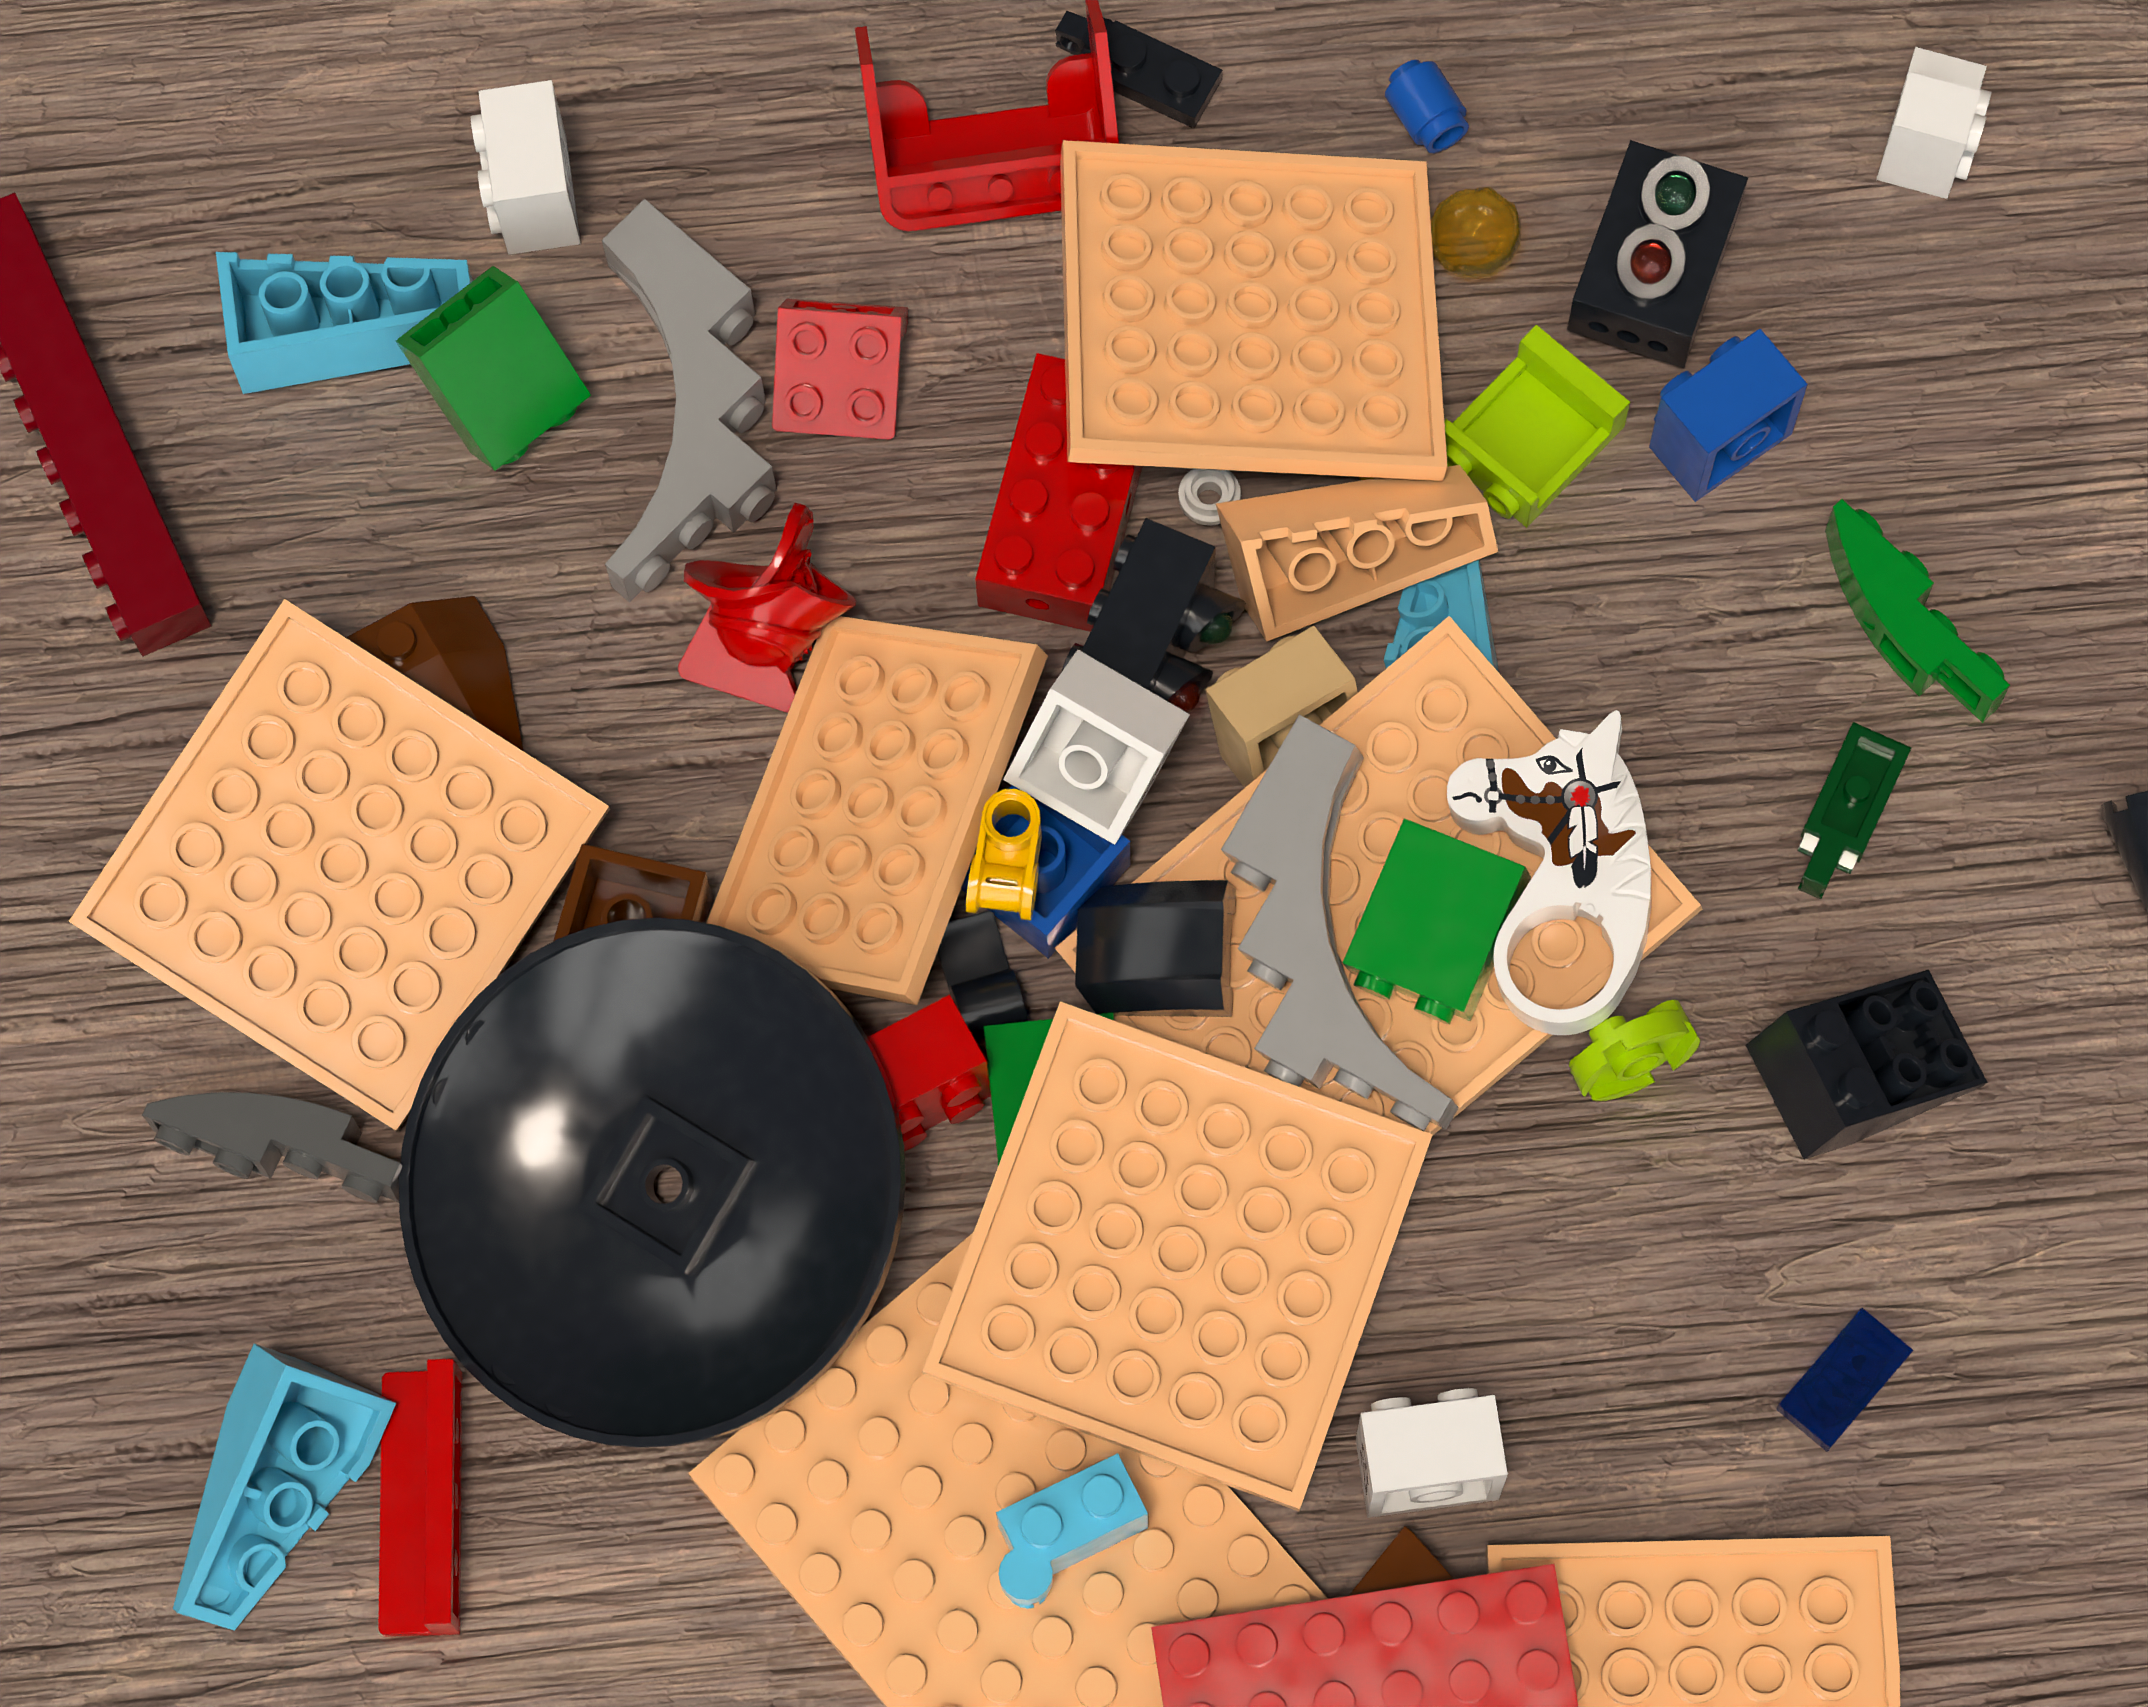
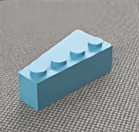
[216,252,473,394]

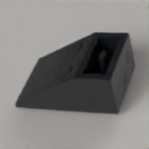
[1746,970,1988,1160]

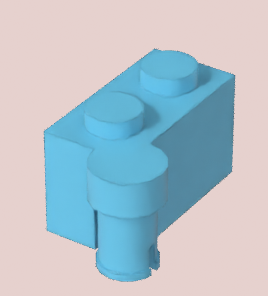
[996,1453,1148,1609]

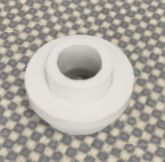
[1178,468,1241,526]

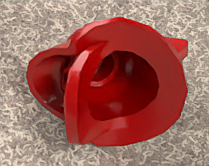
[678,503,856,713]

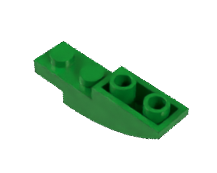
[1825,499,2010,723]

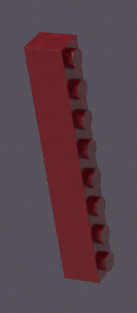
[0,192,212,657]

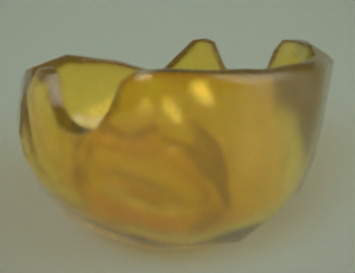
[1431,187,1522,280]

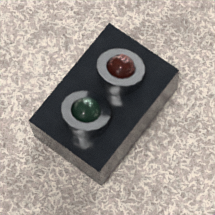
[1567,140,1748,368]
[1061,518,1246,713]

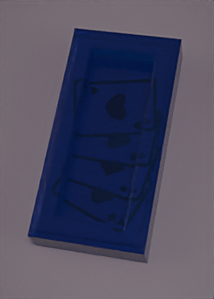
[1776,1308,1914,1452]

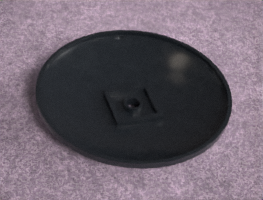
[399,918,906,1448]

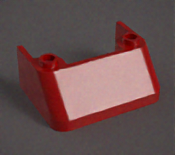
[855,0,1119,231]

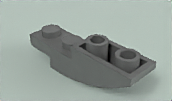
[142,1092,402,1203]

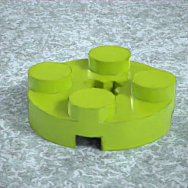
[1569,1000,1700,1101]

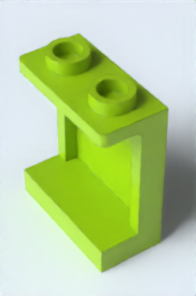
[1444,325,1630,528]

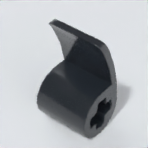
[937,911,1028,1039]

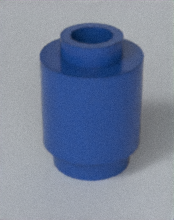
[1385,60,1469,153]

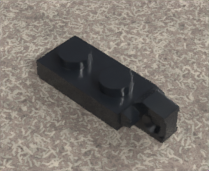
[1055,11,1223,128]

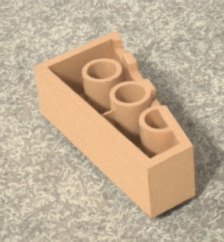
[1216,465,1498,642]

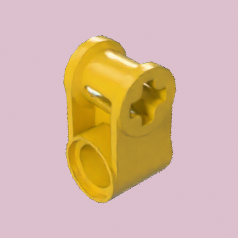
[966,789,1042,921]

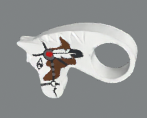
[1447,710,1652,1035]

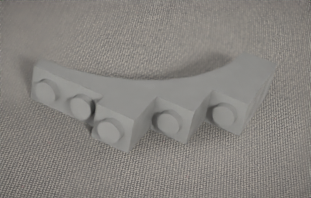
[602,199,777,603]
[1221,715,1459,1131]

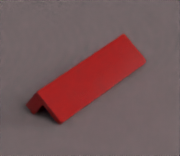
[378,1359,462,1637]

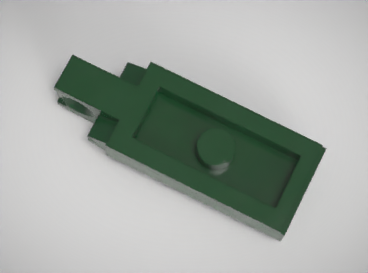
[1797,722,1911,900]

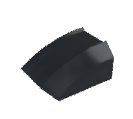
[1075,880,1236,1017]

